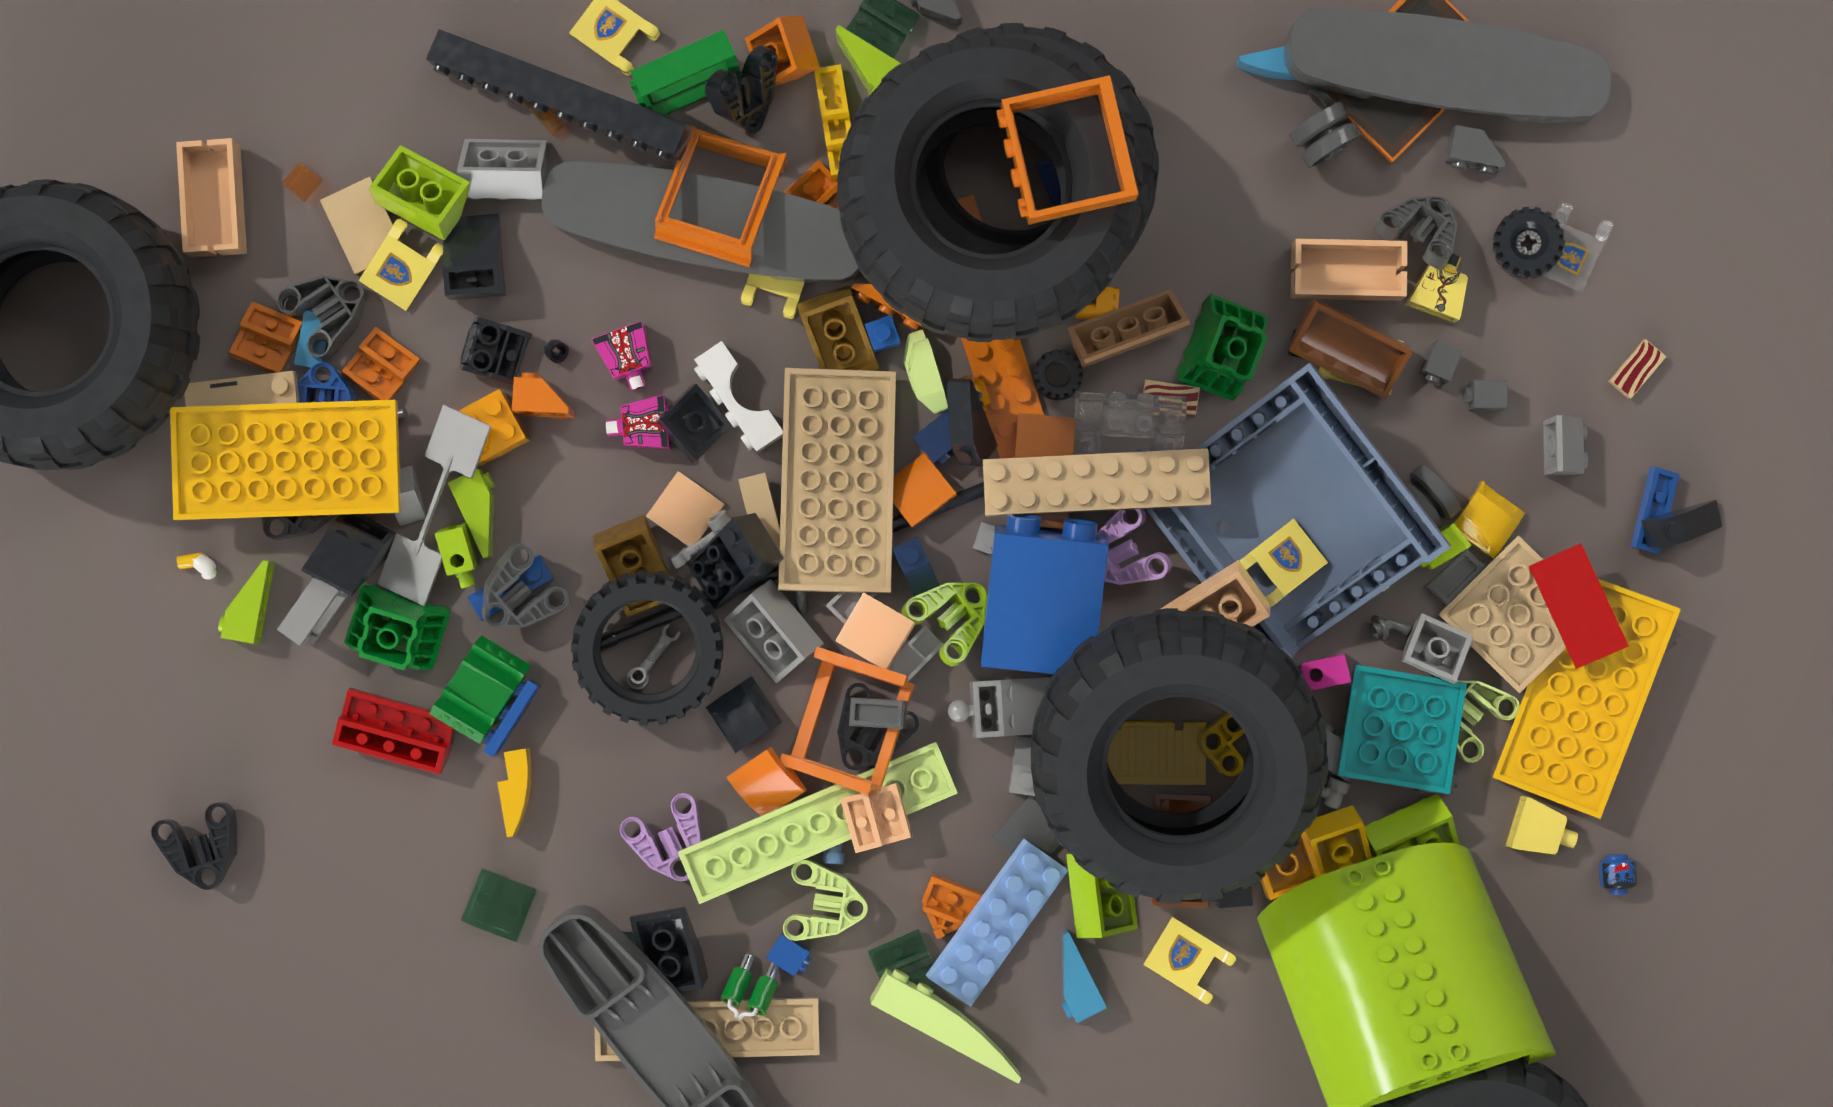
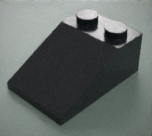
[630,907,708,993]

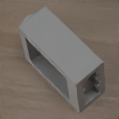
[277,578,349,646]

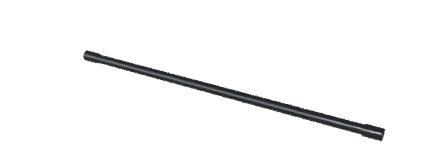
[600,482,985,652]

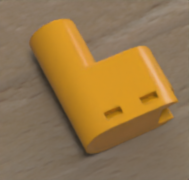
[1075,287,1120,320]

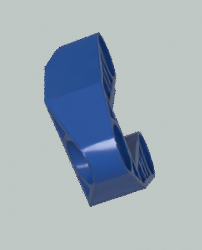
[297,362,357,403]

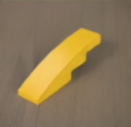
[814,64,851,181]

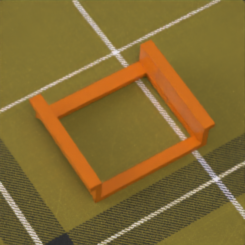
[654,125,788,268]
[780,647,915,795]

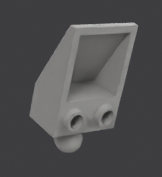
[948,677,1051,738]

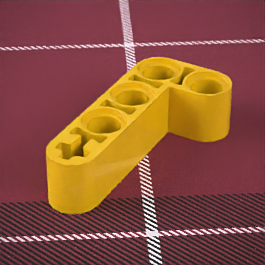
[1197,712,1245,776]

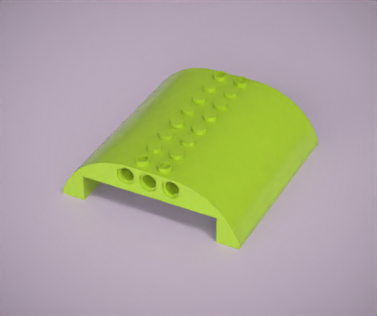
[1257,842,1556,1107]

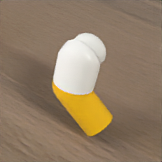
[177,553,217,580]

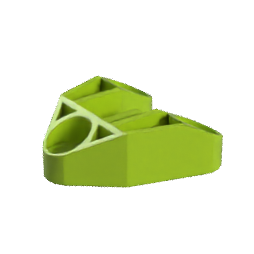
[901,583,987,666]

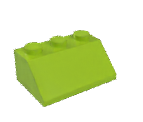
[369,145,471,241]
[1364,793,1460,858]
[1066,854,1138,938]

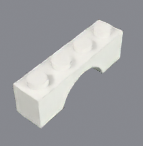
[694,341,783,453]

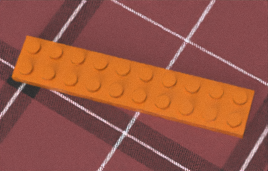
[957,194,1044,459]

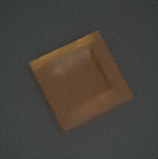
[282,162,322,202]

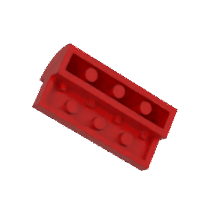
[332,687,455,775]

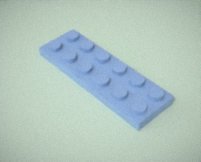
[926,838,1068,1007]

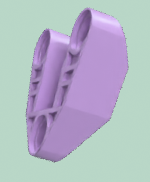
[1096,509,1172,585]
[620,793,703,881]

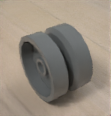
[1289,102,1362,168]
[1402,464,1461,529]

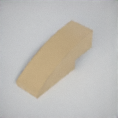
[738,473,780,550]

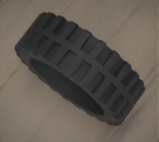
[571,570,723,726]

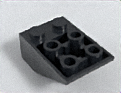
[443,213,506,300]
[687,513,784,610]
[301,514,396,596]

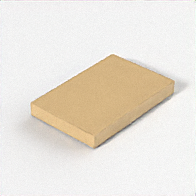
[320,177,402,275]

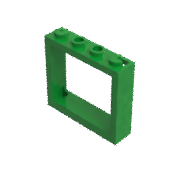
[629,29,742,115]

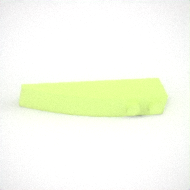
[870,968,1021,1084]

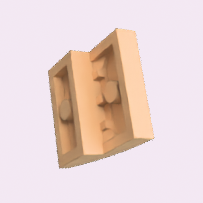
[646,471,725,546]
[835,592,916,670]
[841,782,913,853]

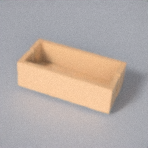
[176,138,247,258]
[1290,239,1408,301]

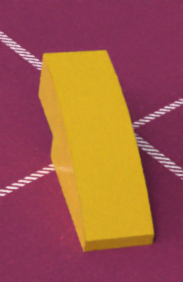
[497,748,532,837]

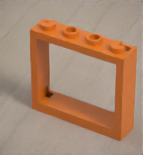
[997,75,1138,225]

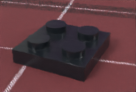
[656,383,731,463]

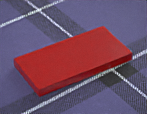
[1529,543,1629,669]

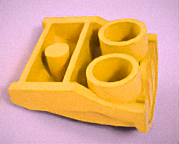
[1451,481,1525,559]

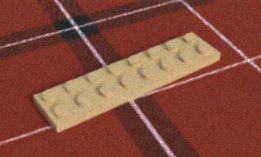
[983,449,1211,516]
[595,997,820,1061]

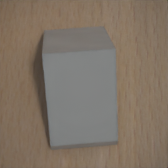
[394,465,427,526]

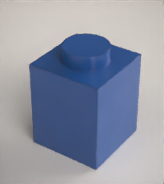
[865,315,900,354]
[766,932,812,976]

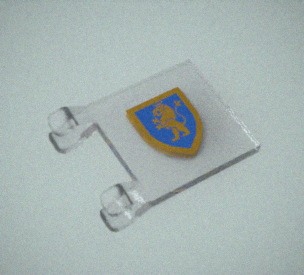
[1542,202,1613,293]

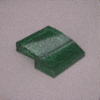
[846,0,920,59]
[461,868,537,942]
[868,929,938,988]

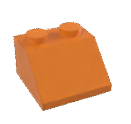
[745,15,820,86]
[512,373,576,419]

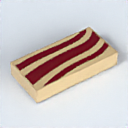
[1608,339,1667,399]
[1140,379,1200,416]

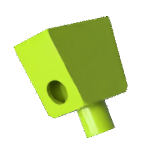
[435,522,479,589]

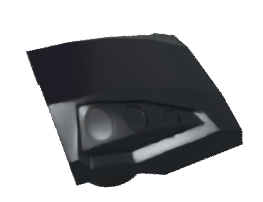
[459,317,533,386]
[706,676,782,754]

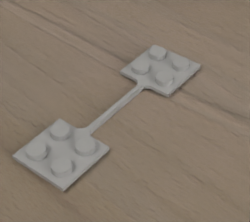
[378,405,492,606]

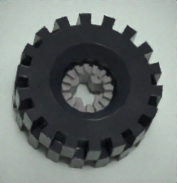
[1492,207,1565,279]

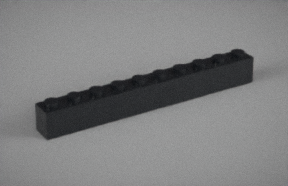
[426,29,693,162]

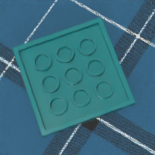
[1337,665,1467,794]

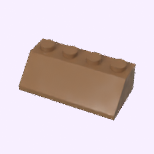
[1068,289,1190,368]

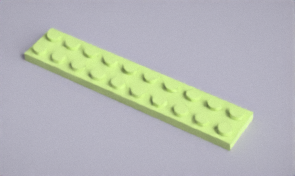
[677,742,958,904]

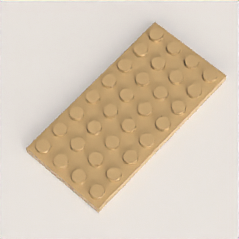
[778,368,896,594]

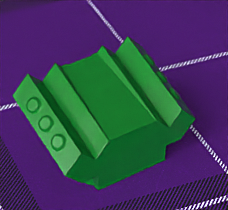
[1177,294,1269,401]
[344,585,451,671]
[429,635,532,744]

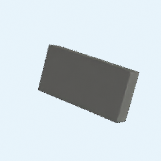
[1425,549,1486,607]
[849,698,907,729]

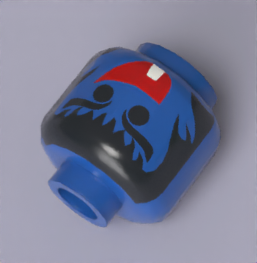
[1599,854,1637,895]

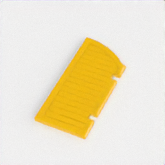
[1107,721,1206,785]

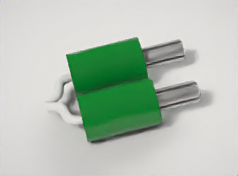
[721,954,780,1020]

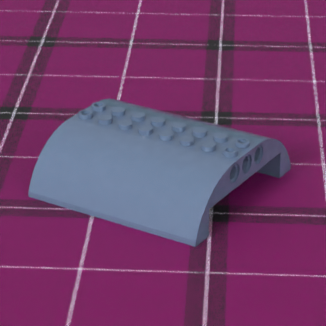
[1146,362,1451,658]

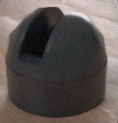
[544,339,569,363]

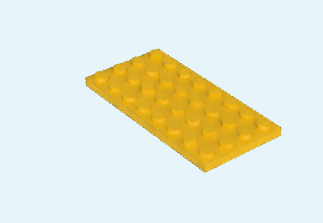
[170,400,401,520]
[1492,579,1681,819]

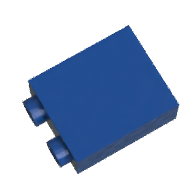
[981,514,1108,674]

